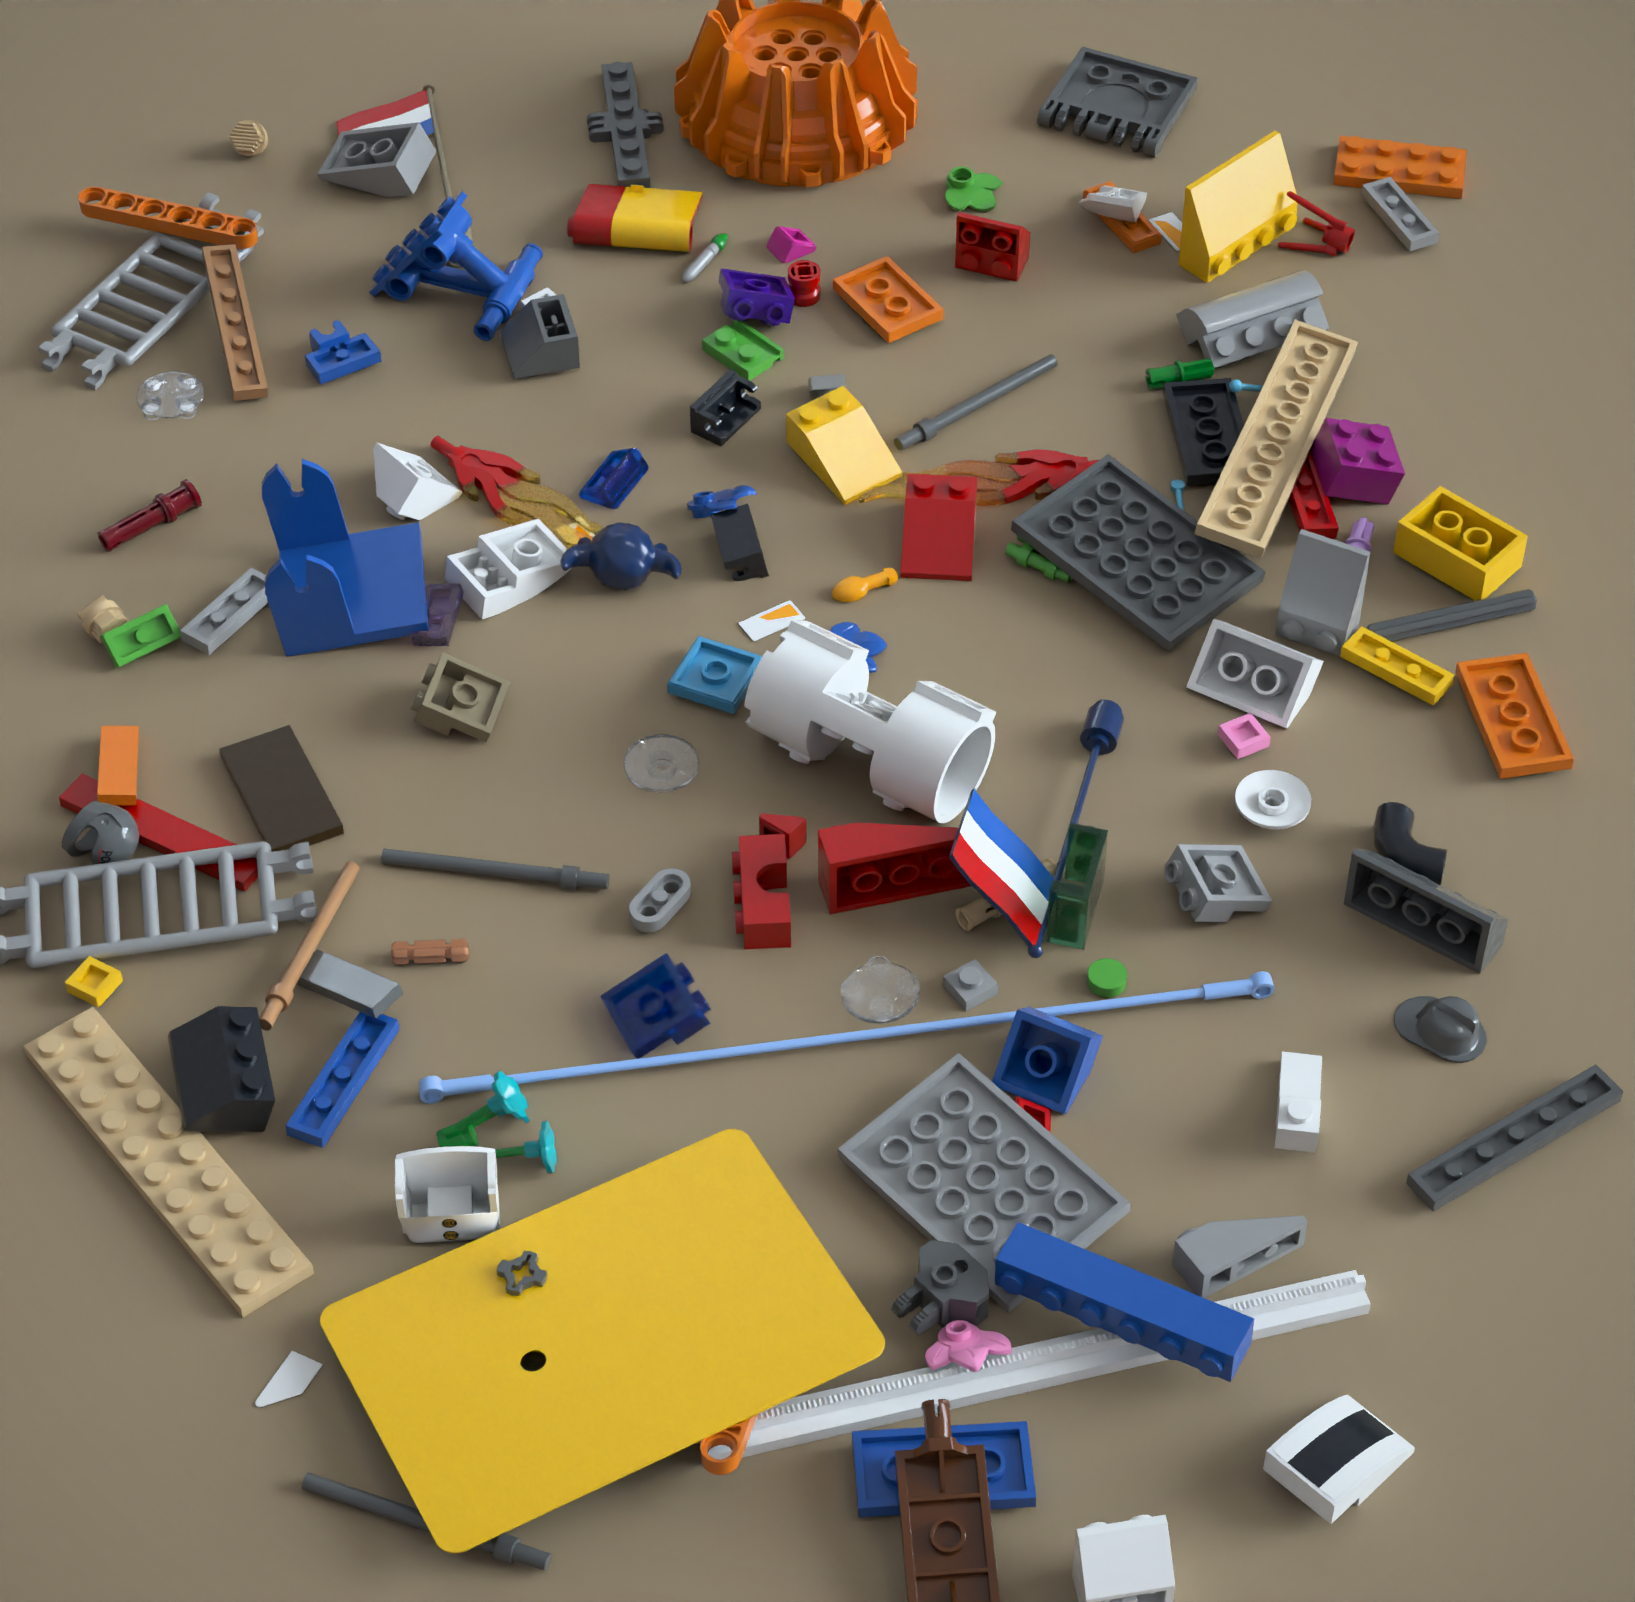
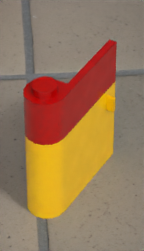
[567,184,703,252]

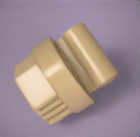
[229,120,268,157]
[77,595,128,643]

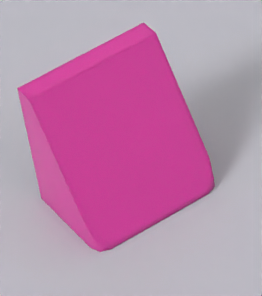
[767,226,817,263]

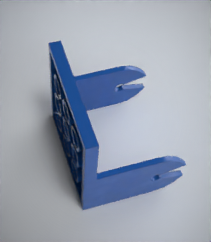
[261,459,429,657]

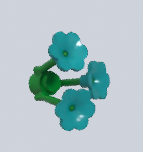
[436,1071,557,1174]

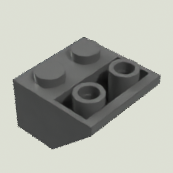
[500,294,580,379]

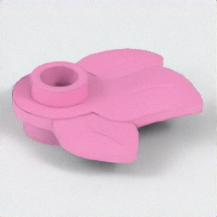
[925,1320,1012,1372]

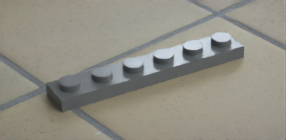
[1406,1064,1623,1211]

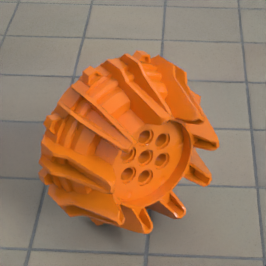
[674,0,918,187]

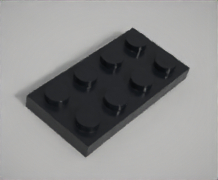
[1163,378,1244,486]

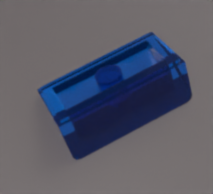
[578,448,649,509]

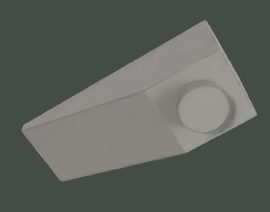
[1172,1215,1308,1298]

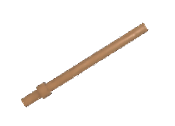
[259,861,360,1031]

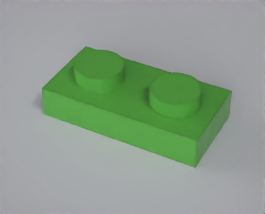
[100,604,181,668]

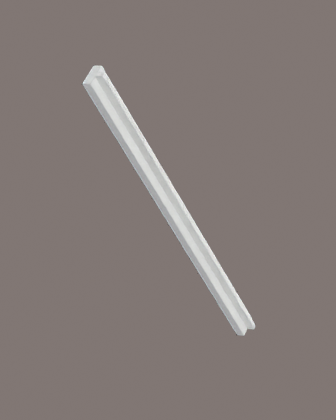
[708,1270,1371,1460]

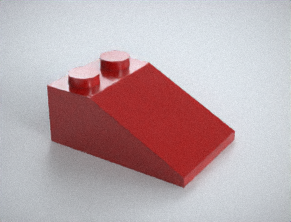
[900,473,978,581]

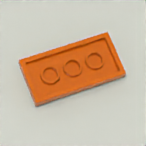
[1333,136,1467,199]
[1455,653,1574,779]

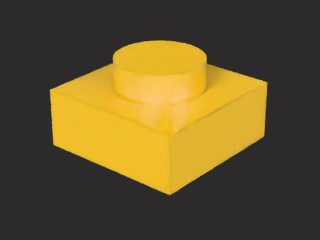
[65,956,123,1008]

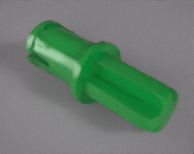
[1145,359,1214,390]

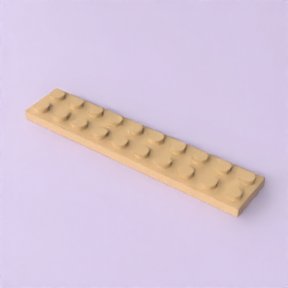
[1194,320,1358,558]
[24,1007,314,1318]

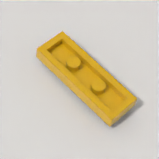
[1340,626,1455,706]

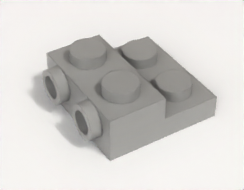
[1164,844,1272,922]

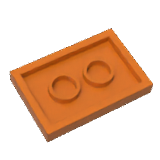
[833,256,944,344]

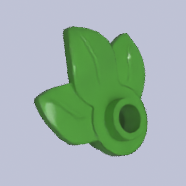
[945,166,1003,212]

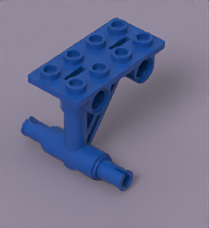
[369,191,543,341]

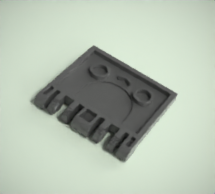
[1037,47,1198,157]

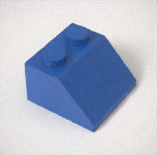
[992,1007,1103,1114]

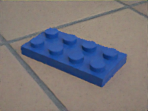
[852,1421,1036,1517]

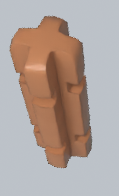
[391,938,469,965]

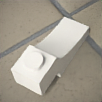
[1274,1051,1322,1153]

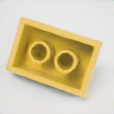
[1393,486,1528,601]

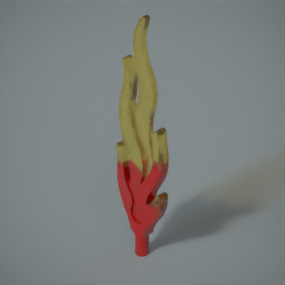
[430,436,603,547]

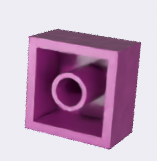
[1311,418,1405,504]

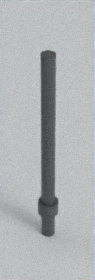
[894,354,1058,451]
[381,848,610,890]
[302,1473,552,1571]

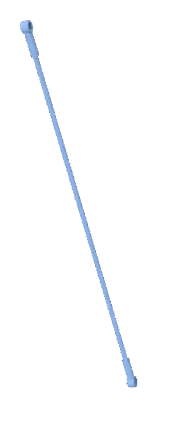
[419,971,1275,1104]

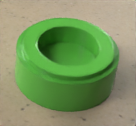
[1087,958,1127,998]

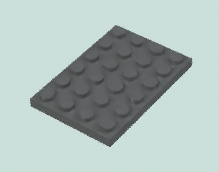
[1011,454,1265,651]

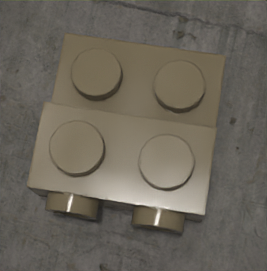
[411,652,511,742]

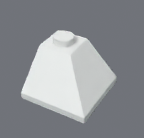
[373,443,462,520]

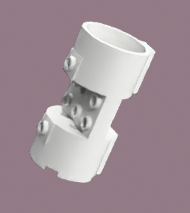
[744,620,996,823]

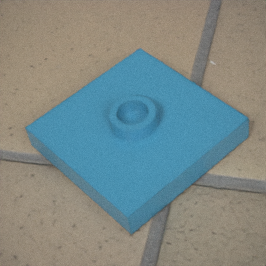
[667,636,763,714]

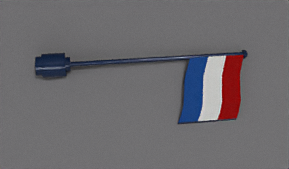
[949,700,1124,958]

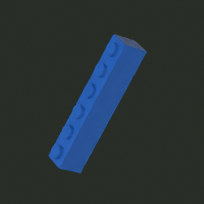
[995,1222,1254,1382]

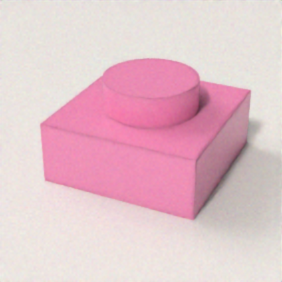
[1218,713,1270,760]

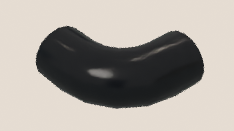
[1373,802,1447,885]

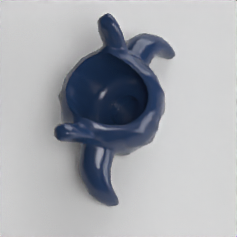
[560,523,682,591]

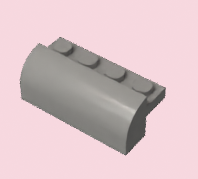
[1176,270,1330,369]

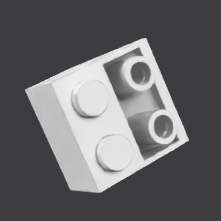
[1072,1515,1175,1602]

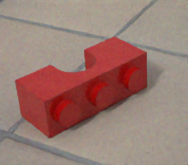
[732,834,791,950]

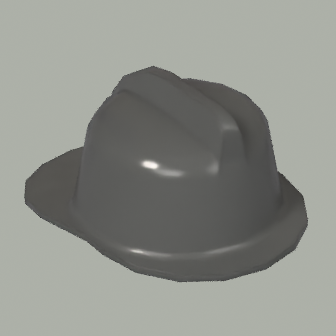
[1394,996,1487,1063]

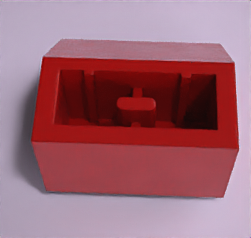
[955,212,1030,282]

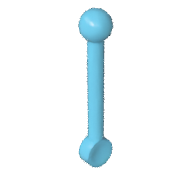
[1229,379,1263,393]
[1171,479,1185,510]

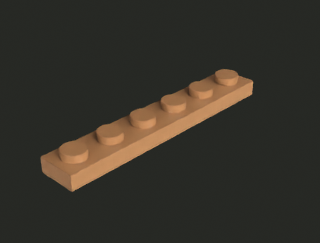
[202,244,268,401]

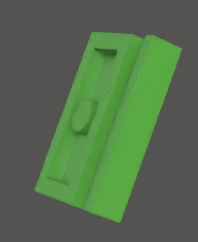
[702,320,784,381]

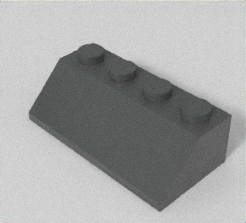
[1344,849,1508,974]

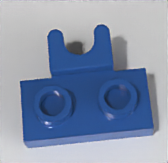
[305,320,382,384]

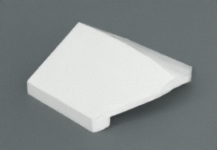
[1078,185,1147,223]

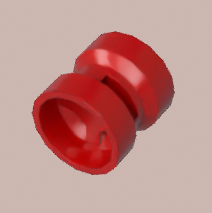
[788,260,821,307]

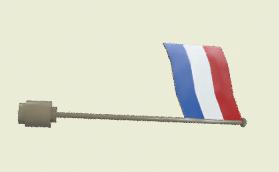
[336,84,475,268]

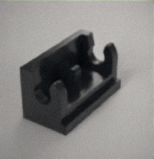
[690,369,761,446]
[711,504,769,581]

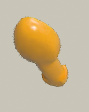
[832,568,898,603]

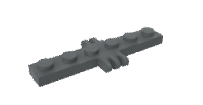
[587,62,664,188]

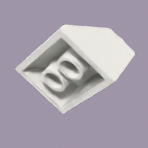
[1186,619,1324,728]

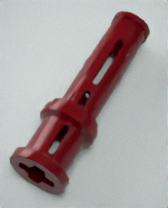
[97,479,202,552]

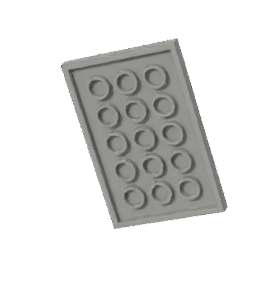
[838,1053,1130,1313]

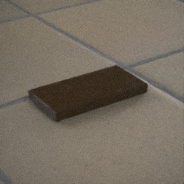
[219,725,344,852]

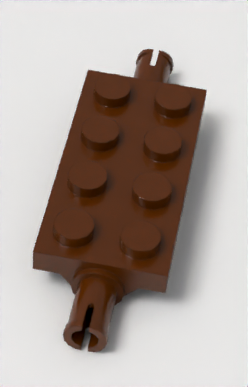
[894,1399,1000,1602]

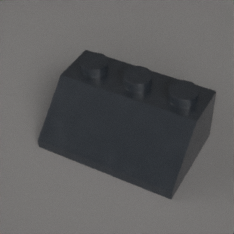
[168,1006,275,1132]

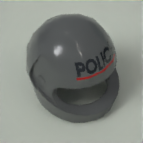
[62,801,139,865]

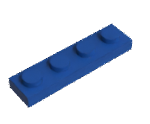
[285,1012,400,1148]

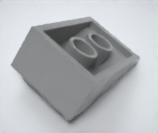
[317,122,436,197]
[1275,529,1370,656]

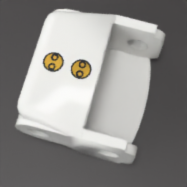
[395,1146,500,1244]

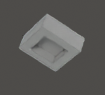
[808,374,846,398]
[943,959,998,1011]

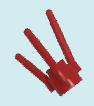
[1278,191,1355,257]

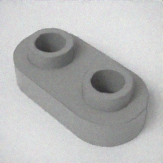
[629,868,691,932]

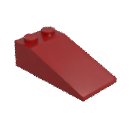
[818,822,971,915]

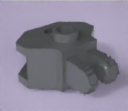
[891,1240,989,1335]

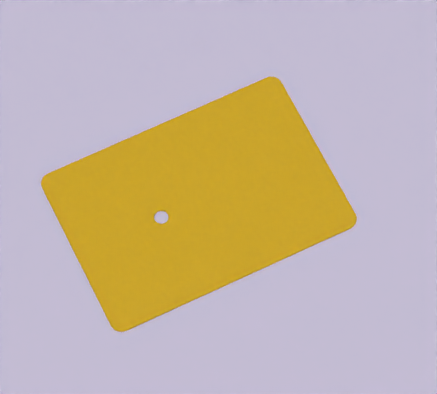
[320,1129,885,1554]

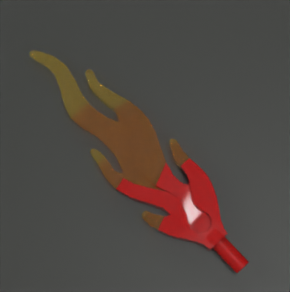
[859,449,1115,506]

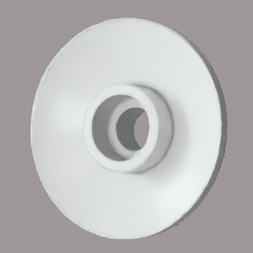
[1235,770,1312,829]

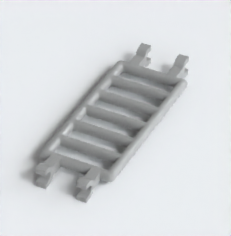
[38,192,264,390]
[0,841,317,968]

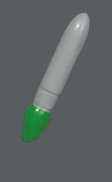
[682,233,728,282]

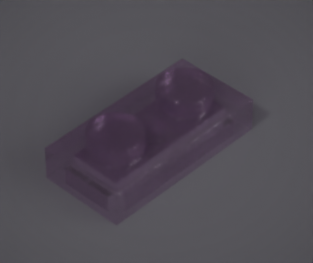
[411,584,464,646]

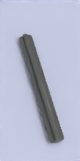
[1367,589,1537,641]

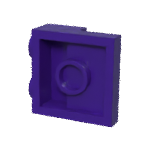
[718,268,795,326]

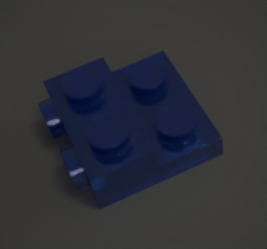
[600,953,711,1059]

